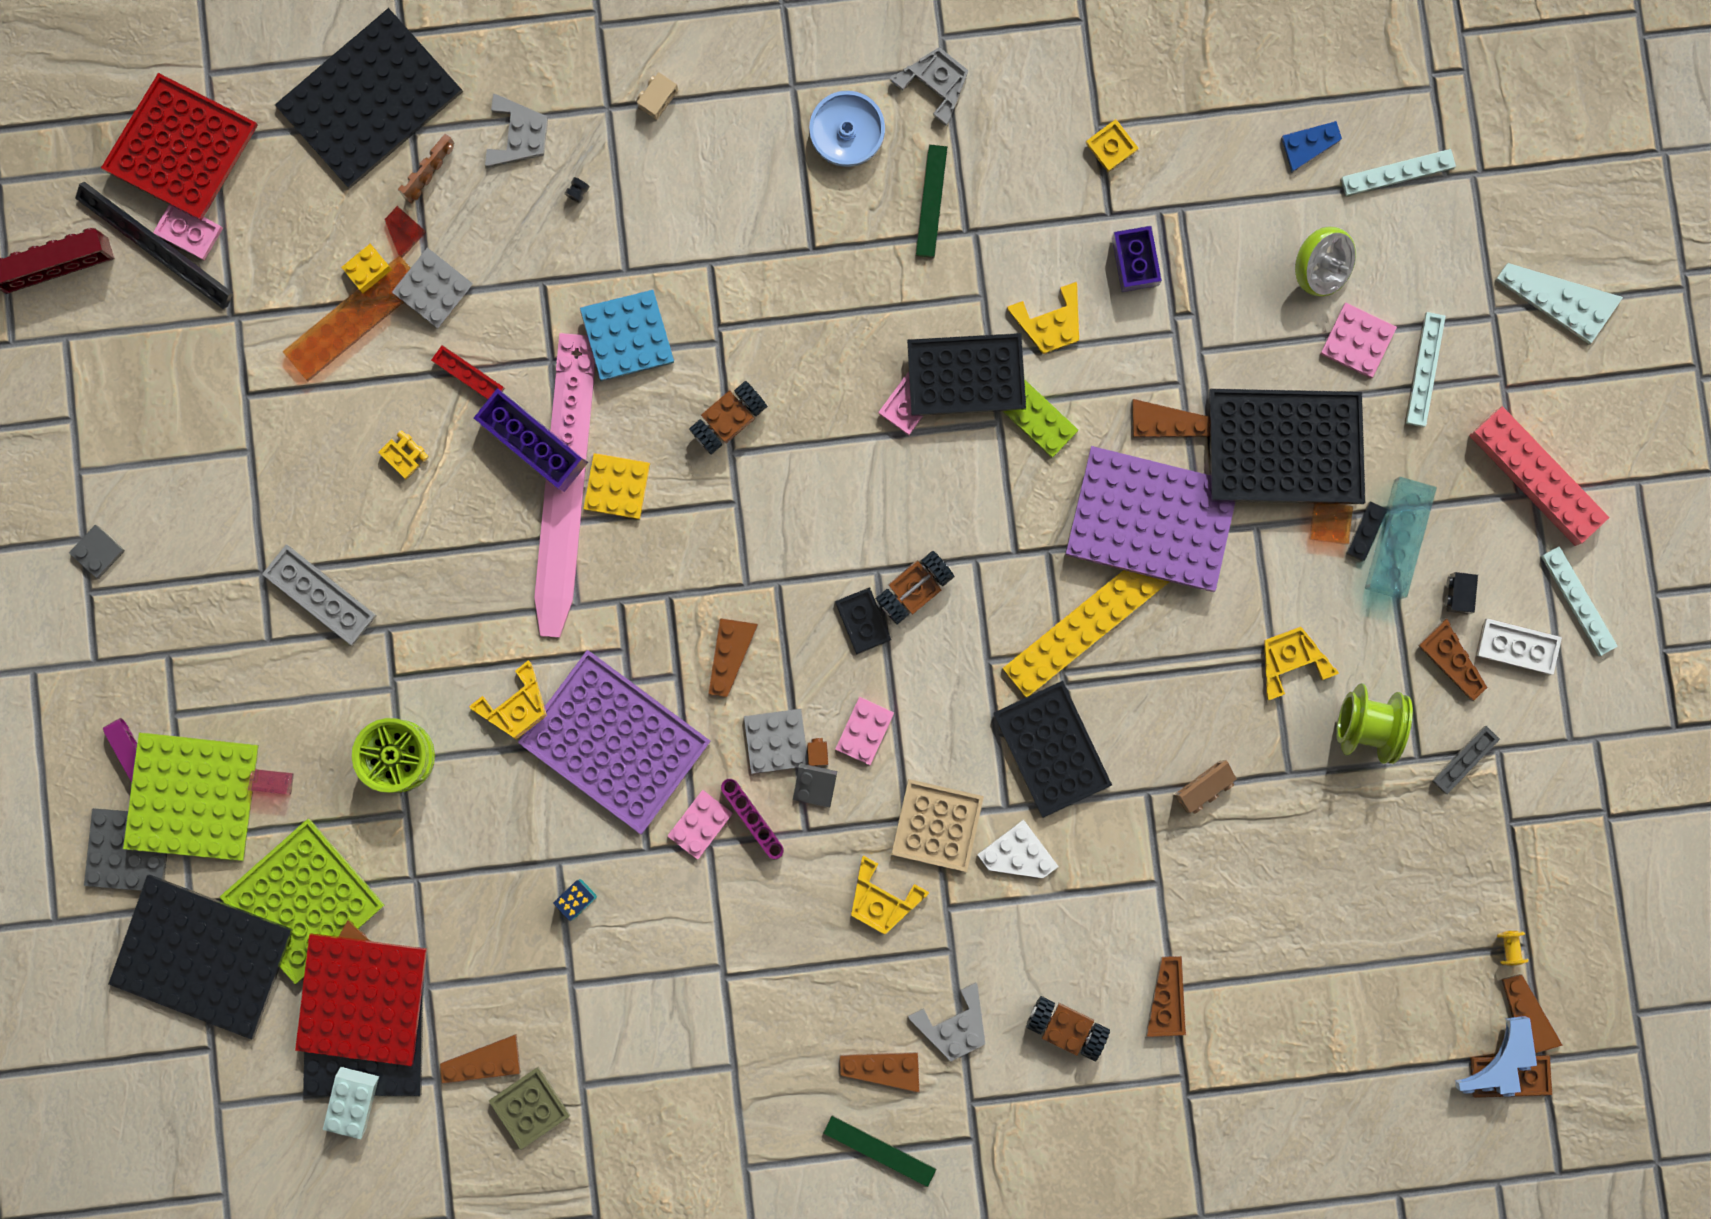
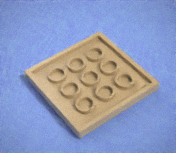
[891,779,984,872]

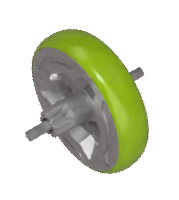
[1295,226,1356,297]

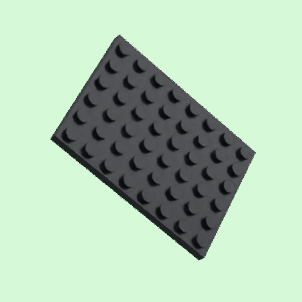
[275,8,463,189]
[1209,389,1366,504]
[108,875,293,1040]

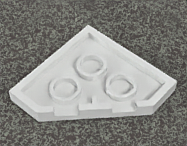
[977,820,1059,878]

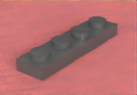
[1432,726,1500,794]

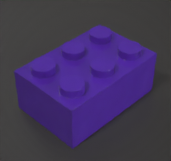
[1111,226,1162,292]

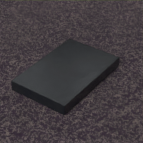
[835,587,892,655]

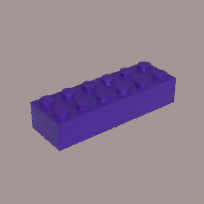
[474,388,588,492]

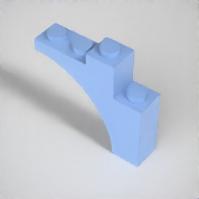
[1455,1016,1537,1097]

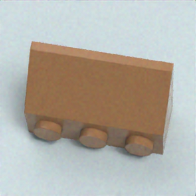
[1174,760,1237,814]

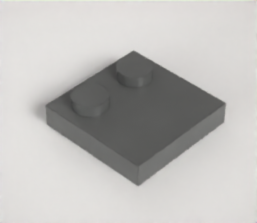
[69,525,125,579]
[793,763,838,808]

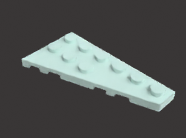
[1495,263,1623,344]

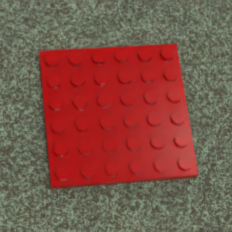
[101,73,258,221]
[295,933,427,1066]

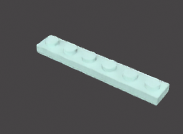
[1341,149,1456,196]
[1406,312,1446,427]
[1541,546,1618,656]

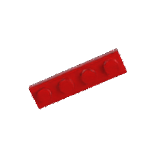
[431,345,505,399]

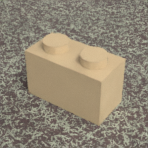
[637,72,679,120]

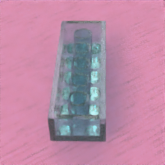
[1365,477,1437,599]

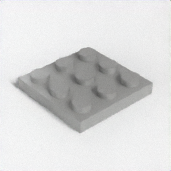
[392,247,473,328]
[744,709,809,774]

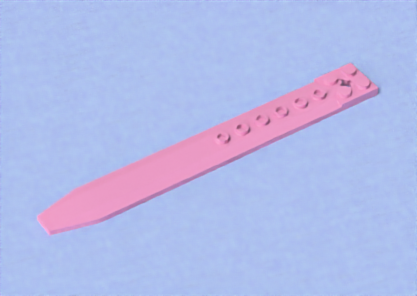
[534,333,596,638]

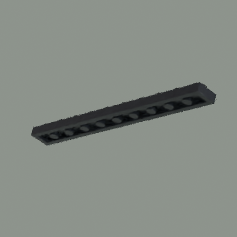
[75,181,233,309]

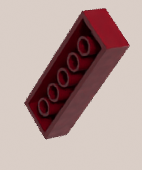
[0,228,115,294]

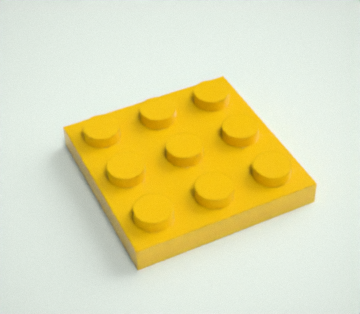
[583,453,650,520]

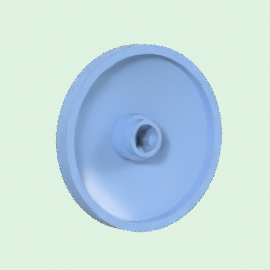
[809,91,885,167]

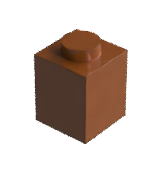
[808,738,829,766]

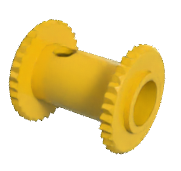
[1497,931,1529,966]

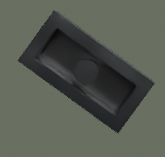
[1445,572,1478,614]

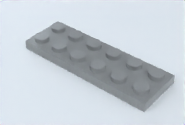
[262,544,377,646]

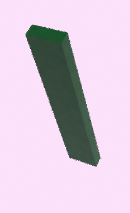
[916,144,948,258]
[823,1115,937,1187]

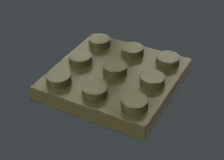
[489,1066,571,1150]

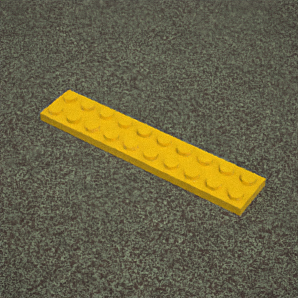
[1002,570,1170,697]

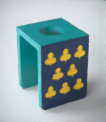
[553,879,597,921]

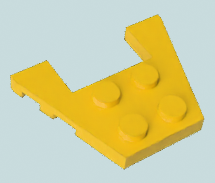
[1007,282,1079,354]
[1264,627,1339,700]
[469,660,547,740]
[851,855,929,934]

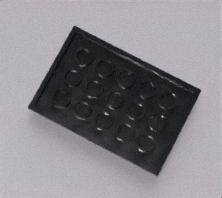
[907,333,1026,416]
[993,680,1112,818]

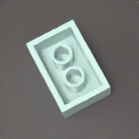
[323,1067,379,1139]

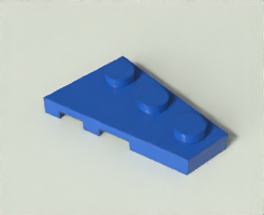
[1281,121,1342,173]

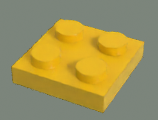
[1085,119,1139,172]
[341,243,392,293]

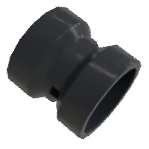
[564,177,590,203]

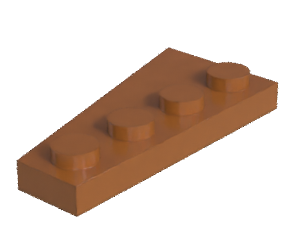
[1418,619,1488,701]
[1146,956,1186,1037]
[1501,974,1563,1053]
[440,1034,521,1083]

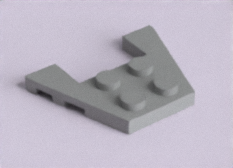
[890,47,968,126]
[485,94,548,168]
[908,982,986,1061]

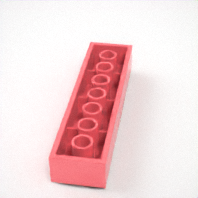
[1469,406,1610,546]

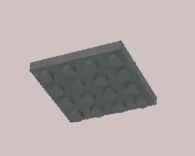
[84,808,167,891]

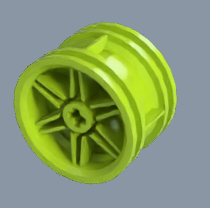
[351,718,435,793]

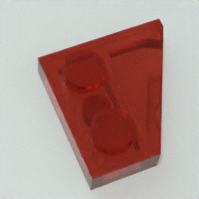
[384,206,426,258]

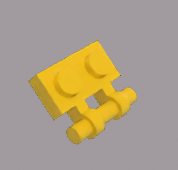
[378,430,429,480]

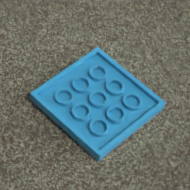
[580,290,674,382]

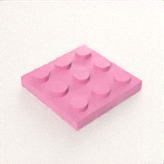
[1320,302,1397,379]

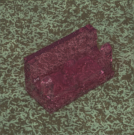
[248,769,294,794]

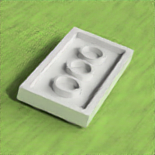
[1476,619,1562,675]

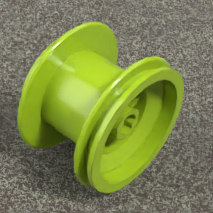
[1336,683,1413,764]

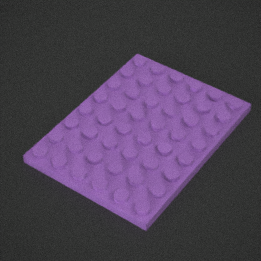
[1065,446,1235,592]
[518,650,711,835]

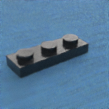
[1346,501,1388,561]

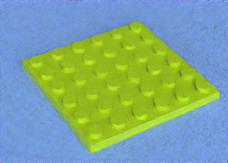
[123,732,259,861]
[220,819,385,984]

